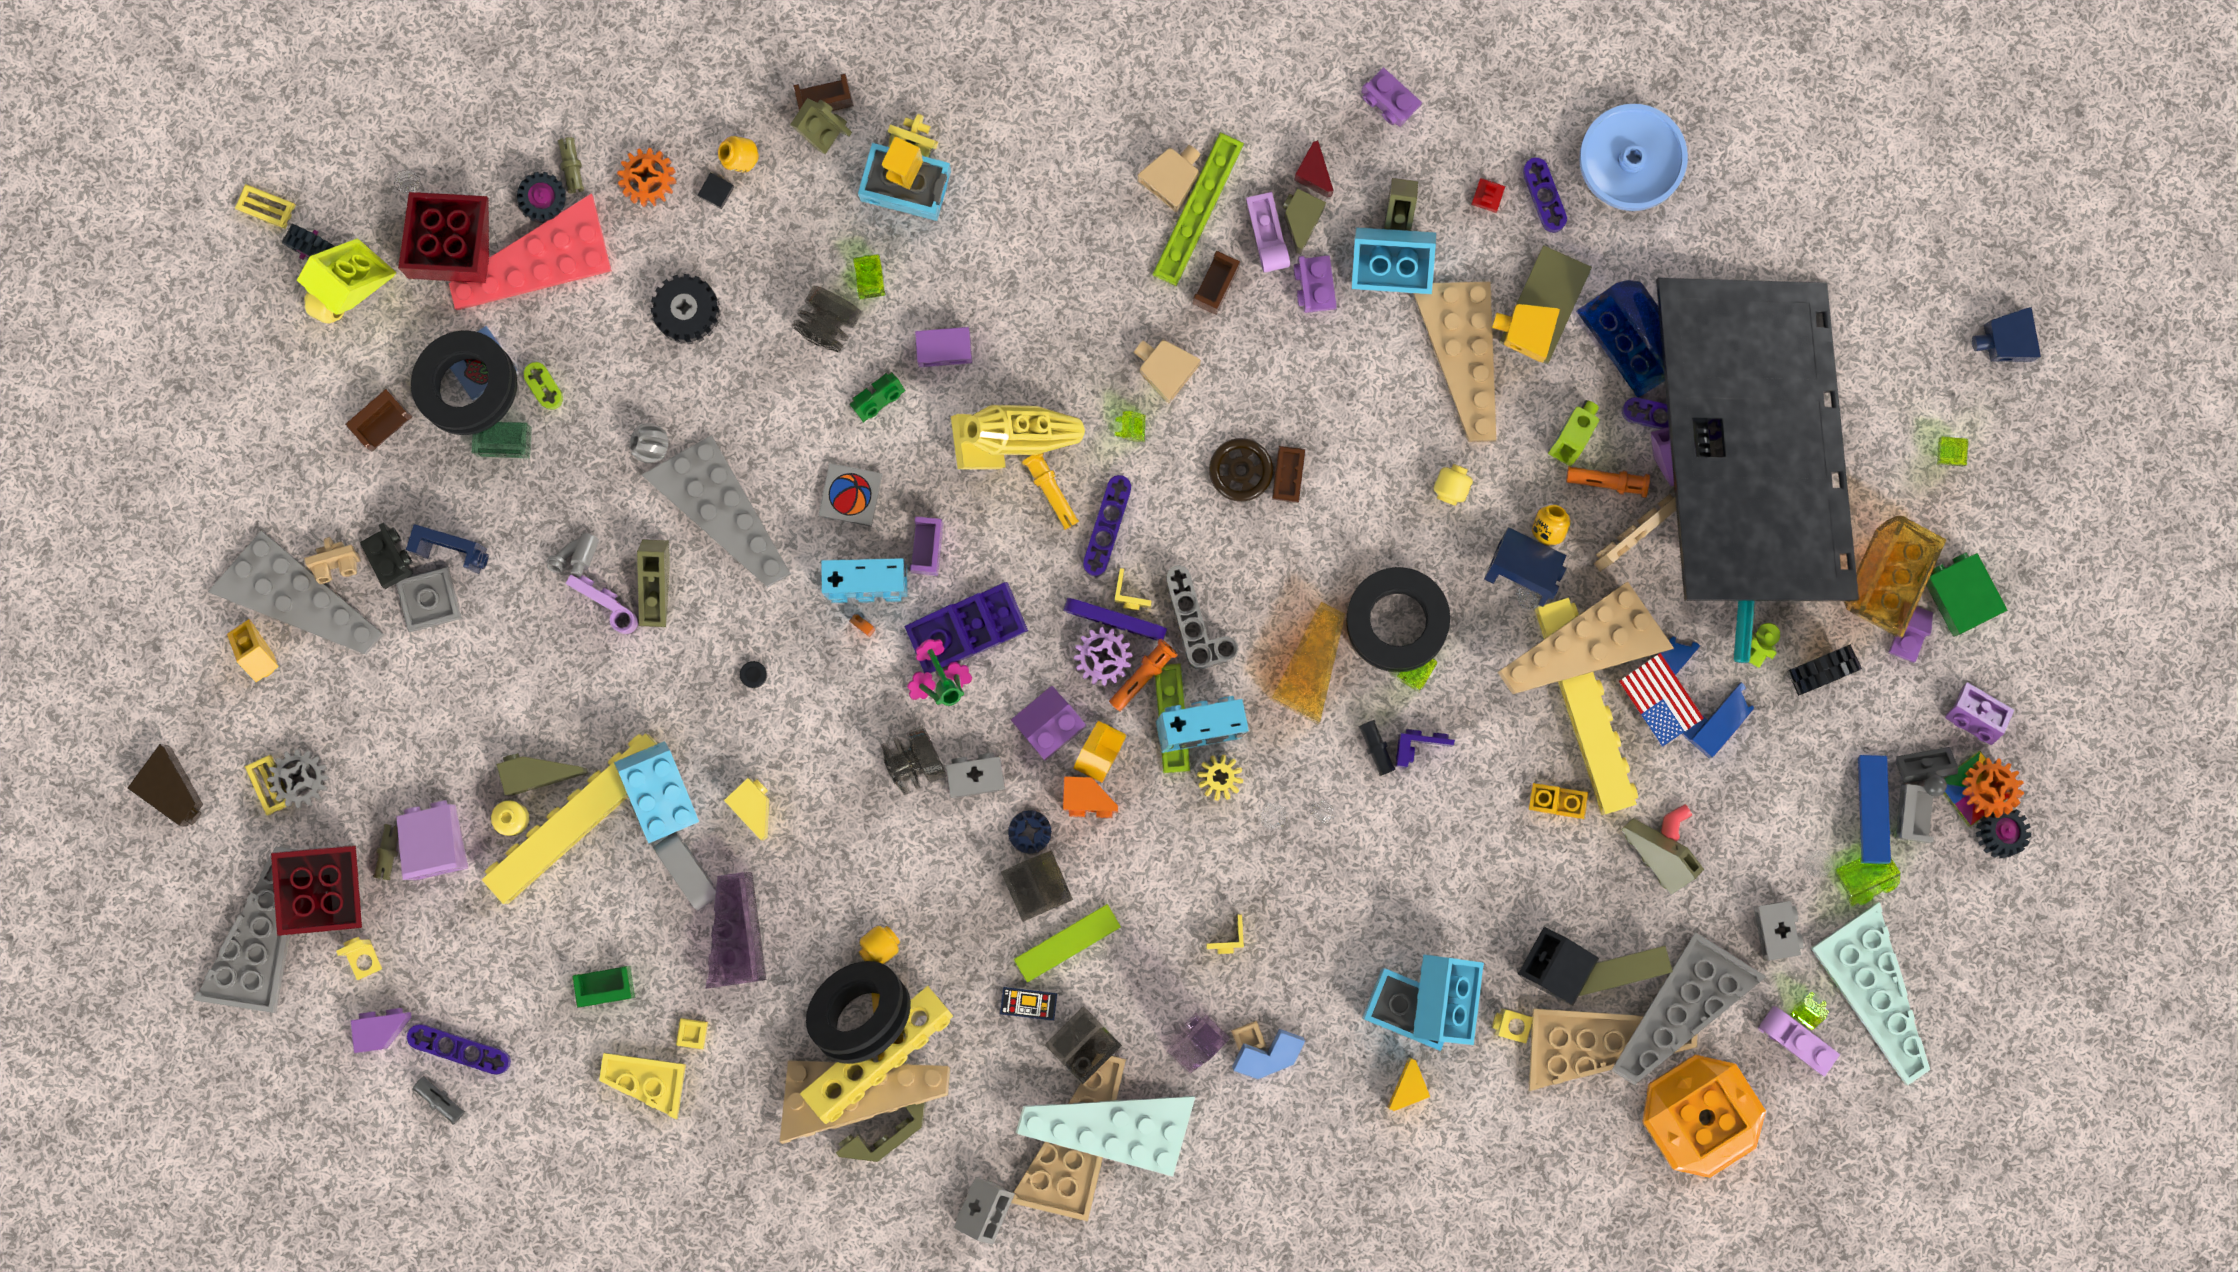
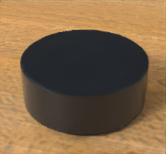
[740,661,768,689]

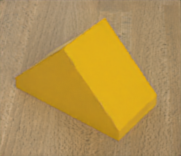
[1387,1057,1430,1111]

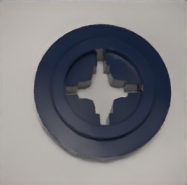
[1008,810,1052,854]

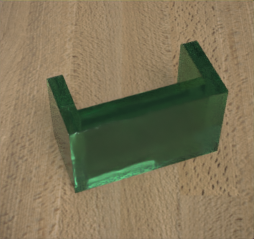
[471,422,532,459]

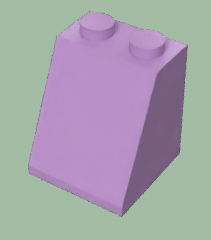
[396,800,468,881]

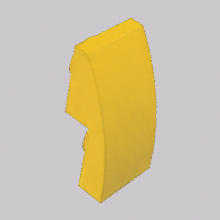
[1529,783,1589,820]

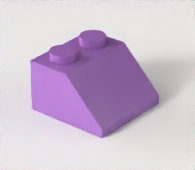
[1011,686,1087,761]

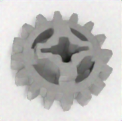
[267,749,329,809]

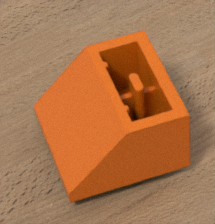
[1063,776,1118,818]

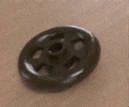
[1209,438,1273,502]

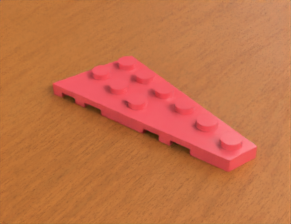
[449,193,612,310]

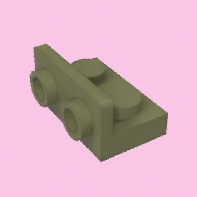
[790,98,852,154]

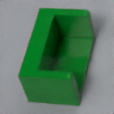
[572,966,636,1008]

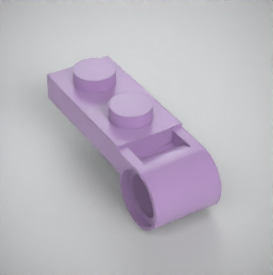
[1246,192,1290,273]
[565,575,638,634]
[1758,1006,1840,1077]

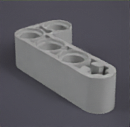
[1166,565,1238,670]

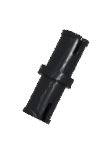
[1358,719,1396,776]

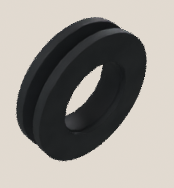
[411,330,517,435]
[1346,567,1450,672]
[806,961,911,1064]

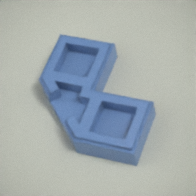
[1232,1029,1305,1079]

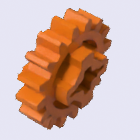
[617,148,677,207]
[1962,758,2024,818]

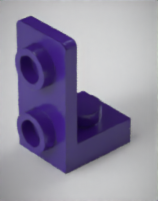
[1395,729,1455,768]

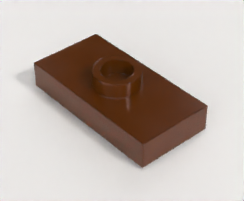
[1272,446,1306,503]

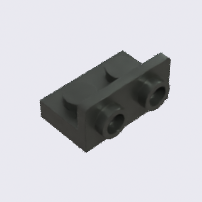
[360,522,413,589]

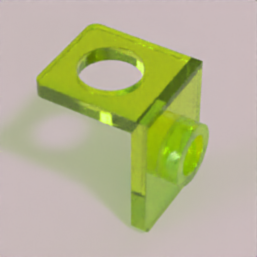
[1396,659,1437,693]

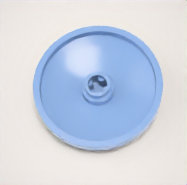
[1579,104,1688,211]

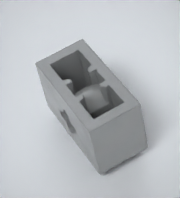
[946,753,1006,798]
[1754,901,1803,961]
[954,1177,1015,1245]

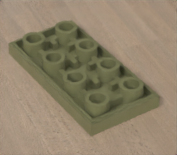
[1499,245,1592,365]

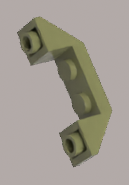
[836,1102,926,1162]

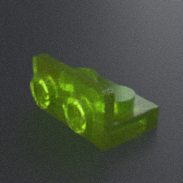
[1835,857,1901,906]

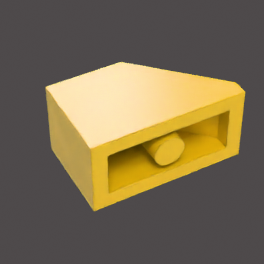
[227,619,278,682]

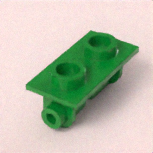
[849,372,906,423]

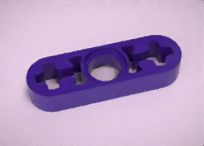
[1523,157,1567,233]

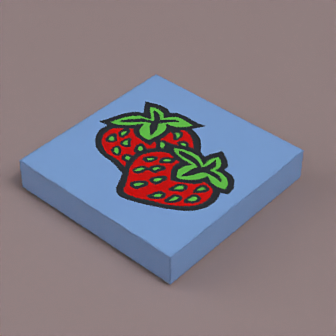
[450,326,517,401]

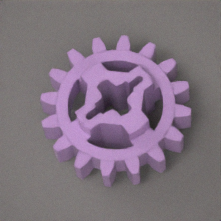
[1074,627,1132,686]

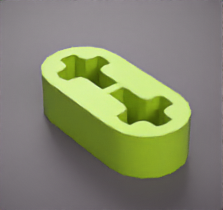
[523,362,563,410]

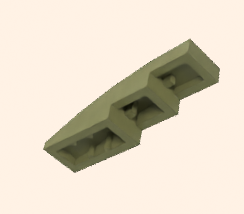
[1579,946,1673,996]

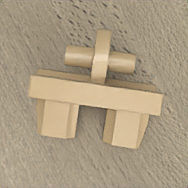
[304,537,361,584]

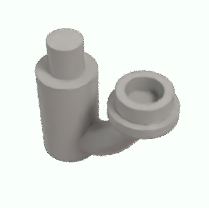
[547,533,599,577]

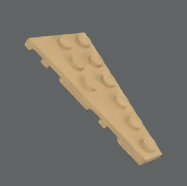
[1413,282,1496,442]
[1593,494,1676,572]
[1011,1053,1126,1221]
[779,1060,950,1144]

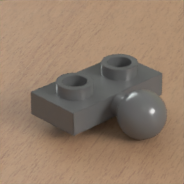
[1896,747,1958,797]

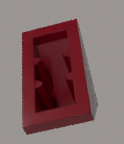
[1294,140,1334,198]

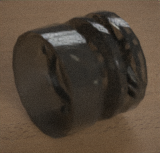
[791,285,862,353]
[881,725,947,796]

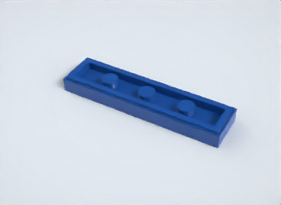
[1858,755,1891,864]

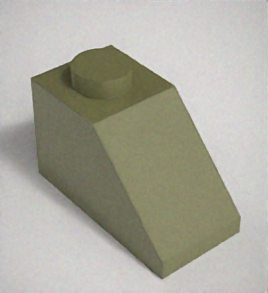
[1384,178,1418,231]
[1283,188,1326,255]

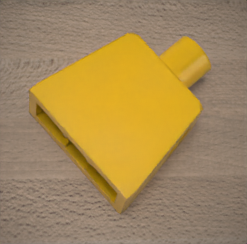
[1492,304,1560,363]

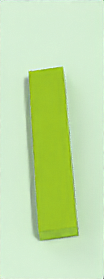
[1152,132,1244,287]

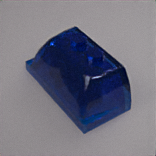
[1576,280,1665,398]

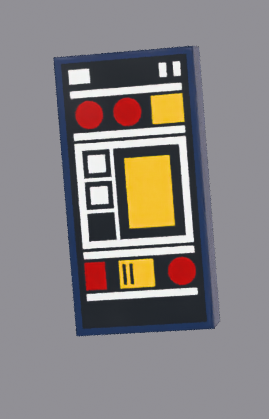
[1000,987,1058,1021]

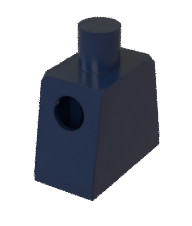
[1972,307,2041,362]

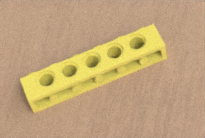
[800,986,953,1124]

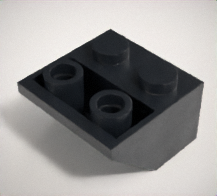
[1518,927,1599,1006]

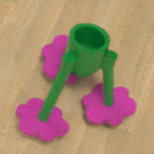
[907,639,972,706]

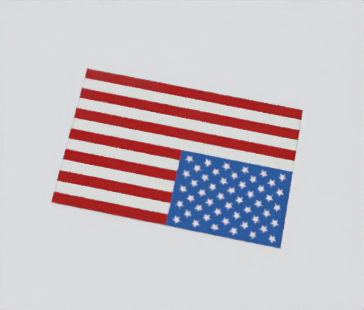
[1619,653,1704,747]

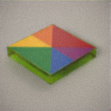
[1943,751,2010,827]

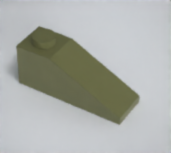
[637,539,670,627]
[496,753,588,796]

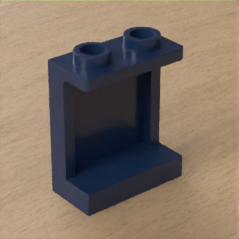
[406,524,489,574]
[1484,527,1567,607]

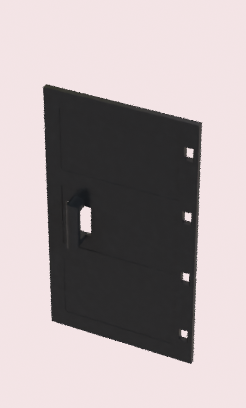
[1656,278,1859,601]

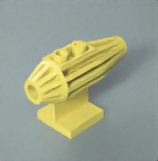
[951,405,1085,469]

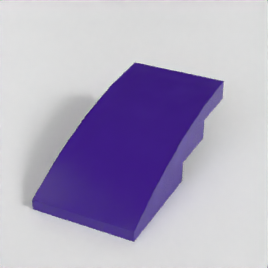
[904,582,1028,674]

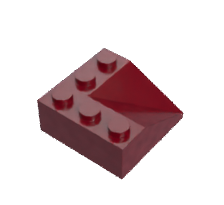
[398,192,489,283]
[271,845,362,936]

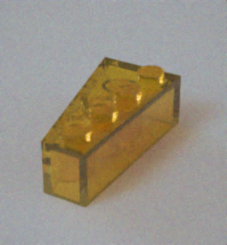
[1270,602,1345,724]

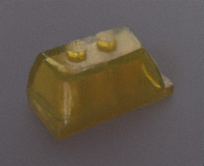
[1844,516,1946,637]

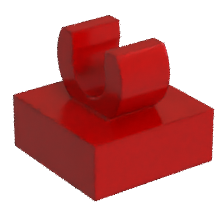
[1471,178,1506,213]

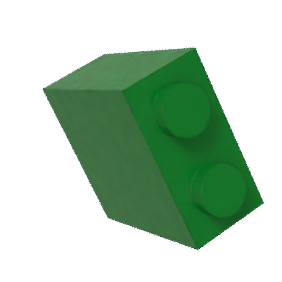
[1923,552,2008,637]

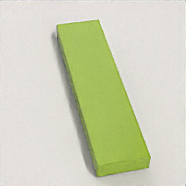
[1155,663,1190,773]
[1014,904,1121,983]

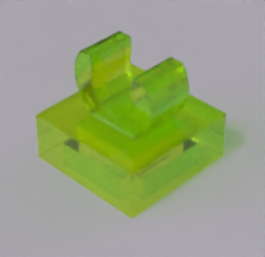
[1115,411,1146,442]
[1937,436,1968,467]
[1790,992,1830,1030]

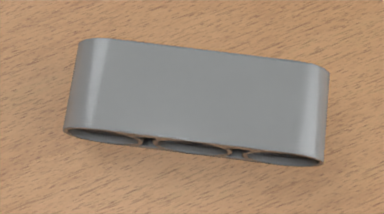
[653,832,720,911]

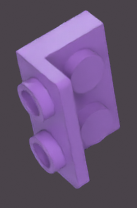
[1361,67,1422,127]
[1294,255,1337,313]
[1945,682,2014,745]

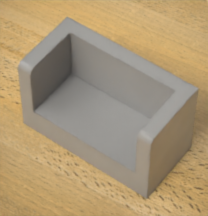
[1895,784,1934,843]

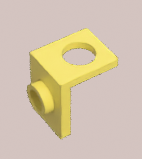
[1115,568,1152,611]
[1206,914,1244,954]
[336,937,382,980]
[1492,1008,1532,1043]

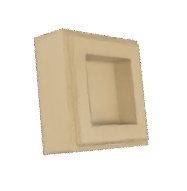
[1231,1021,1267,1051]

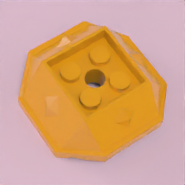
[1642,1054,1766,1178]

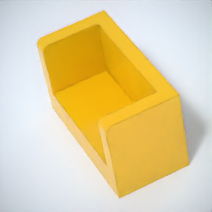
[882,136,923,190]
[1073,721,1126,783]

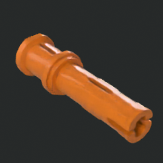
[1566,466,1650,498]
[1109,639,1178,711]

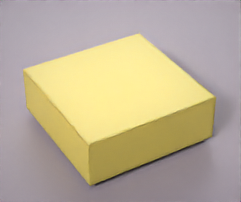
[676,1018,708,1049]

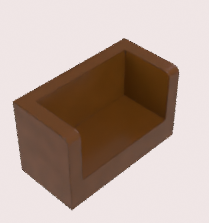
[793,73,854,111]
[1192,251,1240,315]
[345,389,413,452]

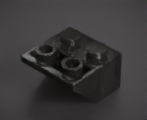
[1001,850,1073,922]
[1045,1006,1122,1084]

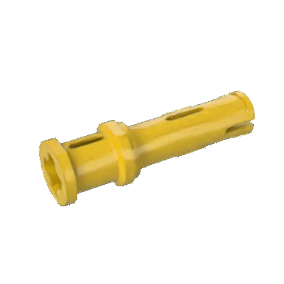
[1022,453,1079,530]

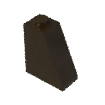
[127,744,203,827]

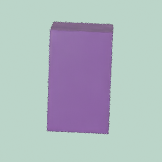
[915,327,972,367]
[909,517,944,576]

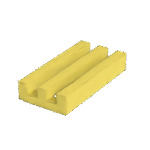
[235,184,296,229]
[245,755,287,816]

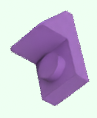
[1888,603,1933,663]

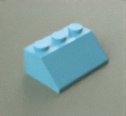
[1352,227,1437,294]
[1413,954,1484,1045]

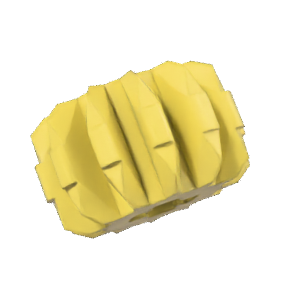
[1197,755,1243,801]

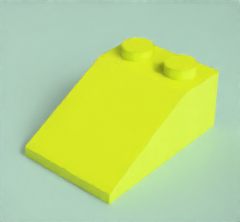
[297,238,397,315]

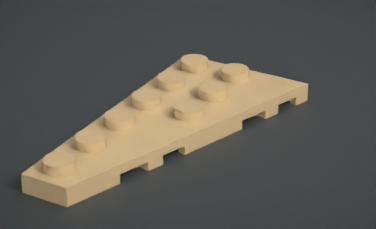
[1498,582,1674,694]
[1528,1008,1698,1091]

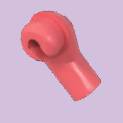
[1661,804,1692,841]

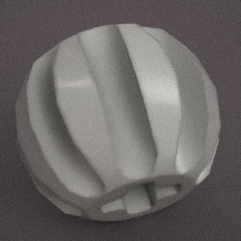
[630,423,668,463]

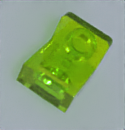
[853,254,886,300]

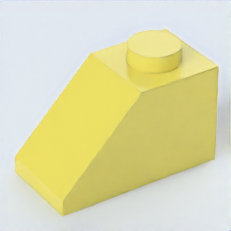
[724,778,769,841]

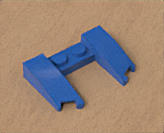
[1653,636,1754,759]

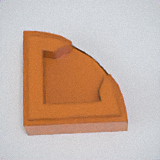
[849,614,875,637]

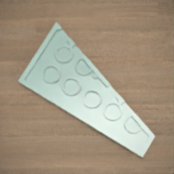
[1811,902,1930,1085]
[1016,1096,1195,1177]

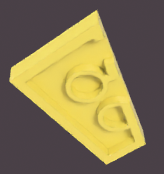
[599,1053,686,1119]

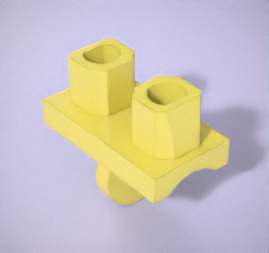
[888,114,938,157]

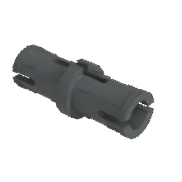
[412,1076,465,1125]

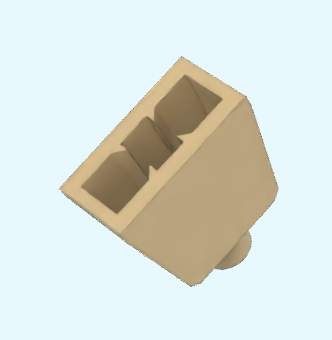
[1138,145,1201,213]
[1134,340,1201,404]

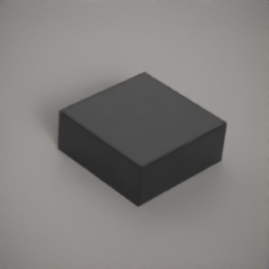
[697,172,734,210]

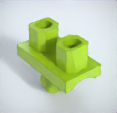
[1749,623,1780,668]

